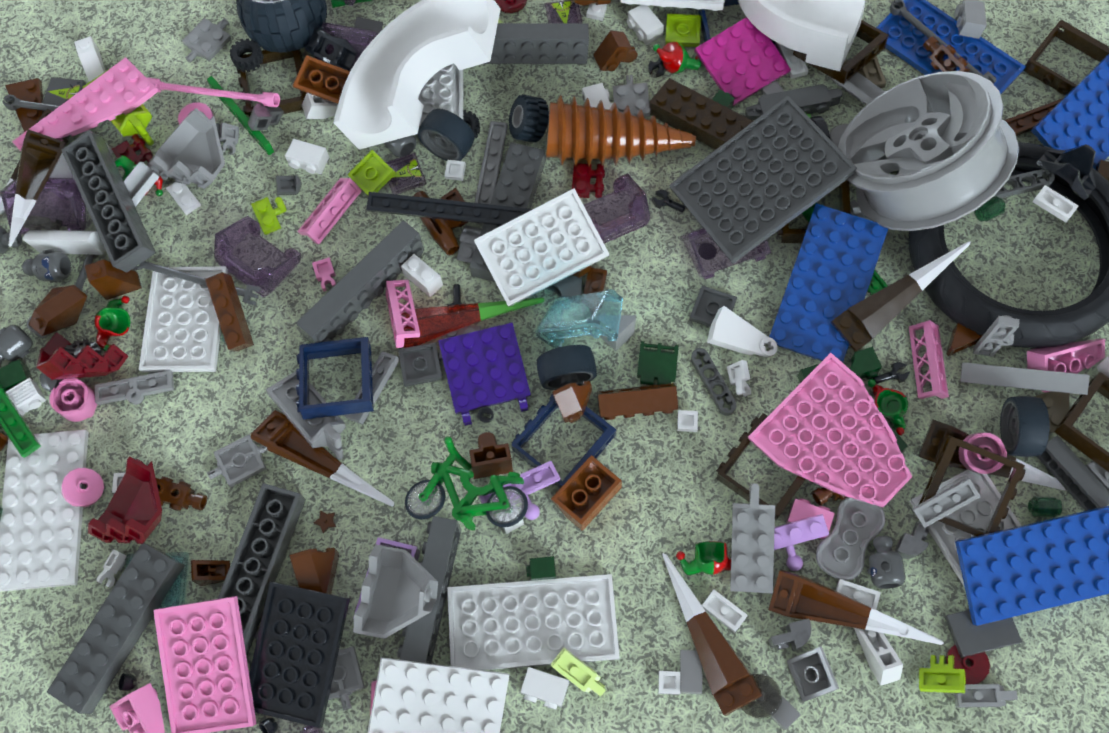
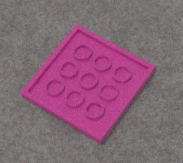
[694,17,791,107]

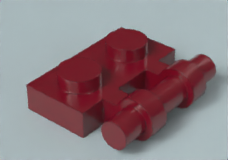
[112,134,153,164]
[572,163,605,198]

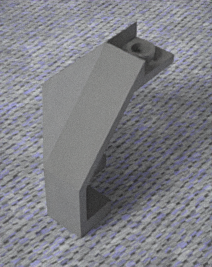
[147,108,225,189]
[353,544,438,639]

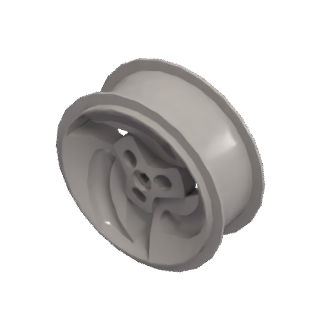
[838,71,1019,231]

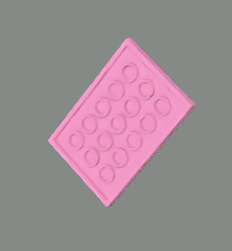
[153,596,256,733]

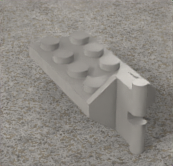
[266,371,346,460]
[730,483,775,593]

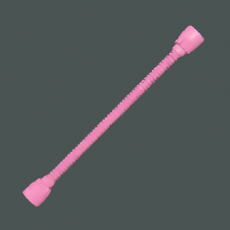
[147,77,280,107]

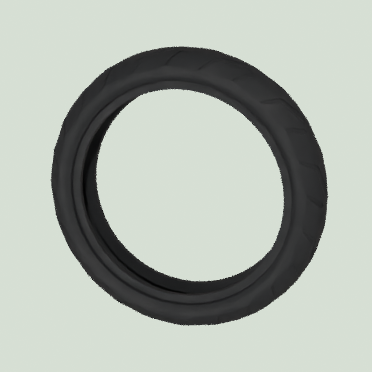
[909,142,1109,348]

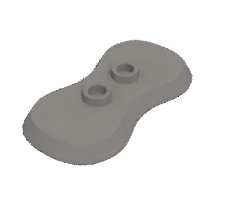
[816,497,885,581]

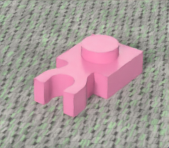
[312,257,336,292]

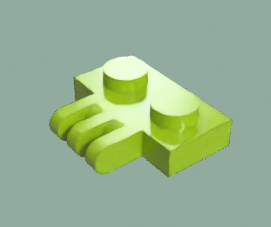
[919,655,966,693]

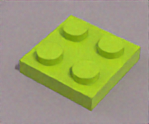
[665,14,701,47]
[347,150,396,195]

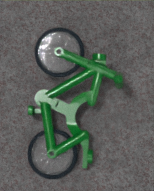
[405,436,528,530]

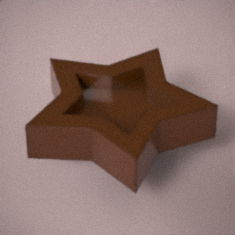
[314,510,336,534]

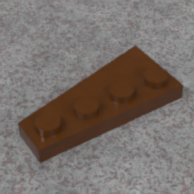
[5,78,44,132]

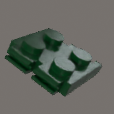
[637,341,679,385]

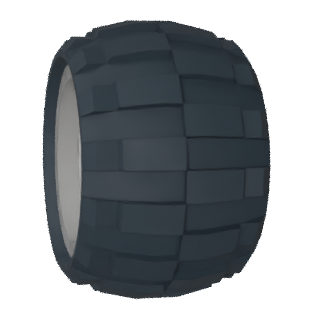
[236,0,327,52]

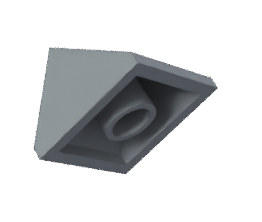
[597,315,636,351]
[787,646,839,702]

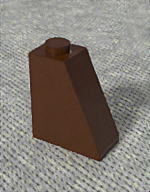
[85,260,142,300]
[29,285,87,336]
[290,547,339,594]

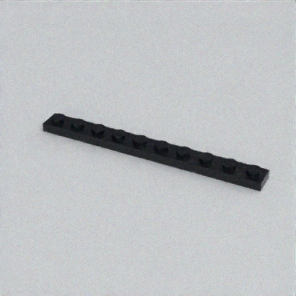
[366,192,533,226]

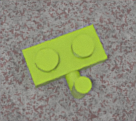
[251,197,287,235]

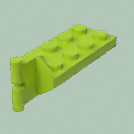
[83,69,154,146]

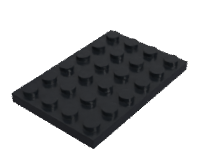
[249,582,350,728]

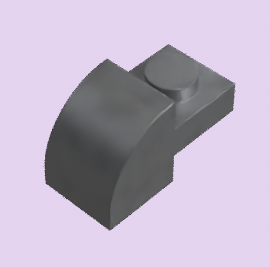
[248,103,284,131]
[457,225,482,263]
[895,521,929,559]
[768,619,812,651]

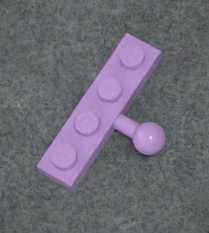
[478,461,560,520]
[774,514,829,571]

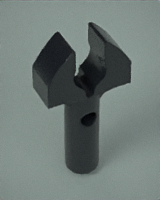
[648,57,666,77]
[652,190,685,213]
[447,284,467,318]
[873,362,910,384]

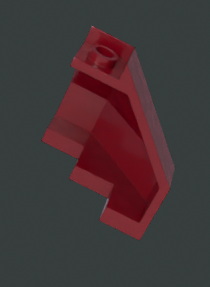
[36,332,129,380]
[88,456,162,544]

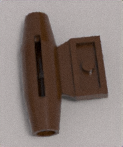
[413,188,468,255]

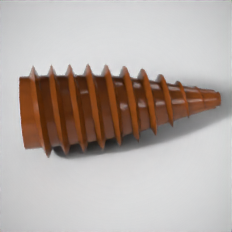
[546,95,696,167]

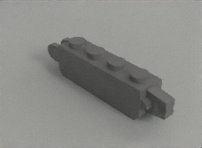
[745,84,843,120]

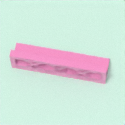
[297,178,362,244]
[385,280,420,348]
[909,320,949,399]

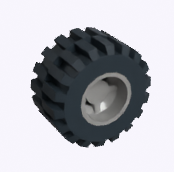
[509,94,549,143]

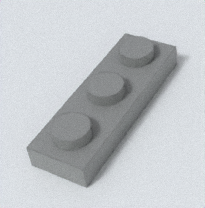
[912,478,981,528]

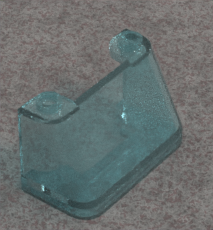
[536,289,623,348]

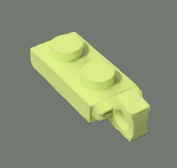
[551,648,606,697]

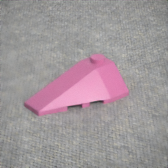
[1027,338,1105,393]
[109,683,165,733]

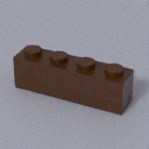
[205,272,254,351]
[597,383,678,420]

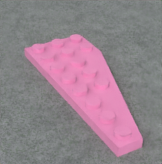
[12,57,159,151]

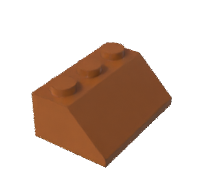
[293,55,350,104]
[551,455,622,531]

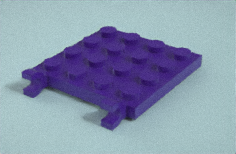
[438,322,531,426]

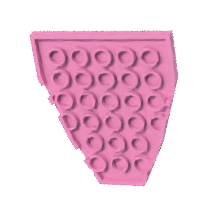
[748,353,912,508]

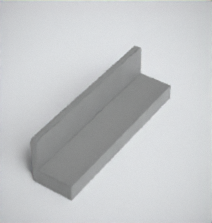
[829,73,885,105]
[124,161,159,207]

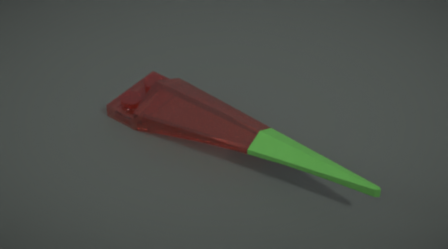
[399,298,544,349]

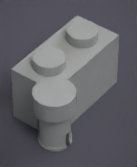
[954,0,987,39]

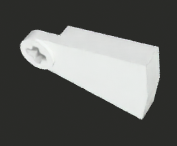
[707,306,777,358]

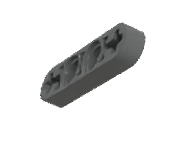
[990,169,1055,200]
[691,348,736,416]

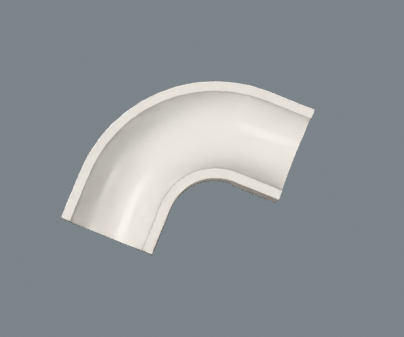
[333,0,500,150]
[738,0,866,72]

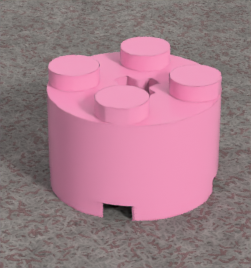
[49,378,97,422]
[959,433,1007,474]

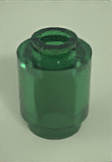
[974,196,1005,222]
[1028,496,1062,518]

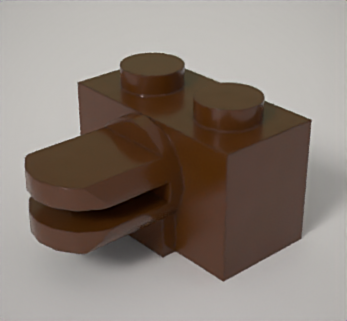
[593,30,638,71]
[469,432,513,479]

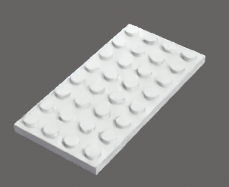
[0,430,88,592]
[448,574,620,670]

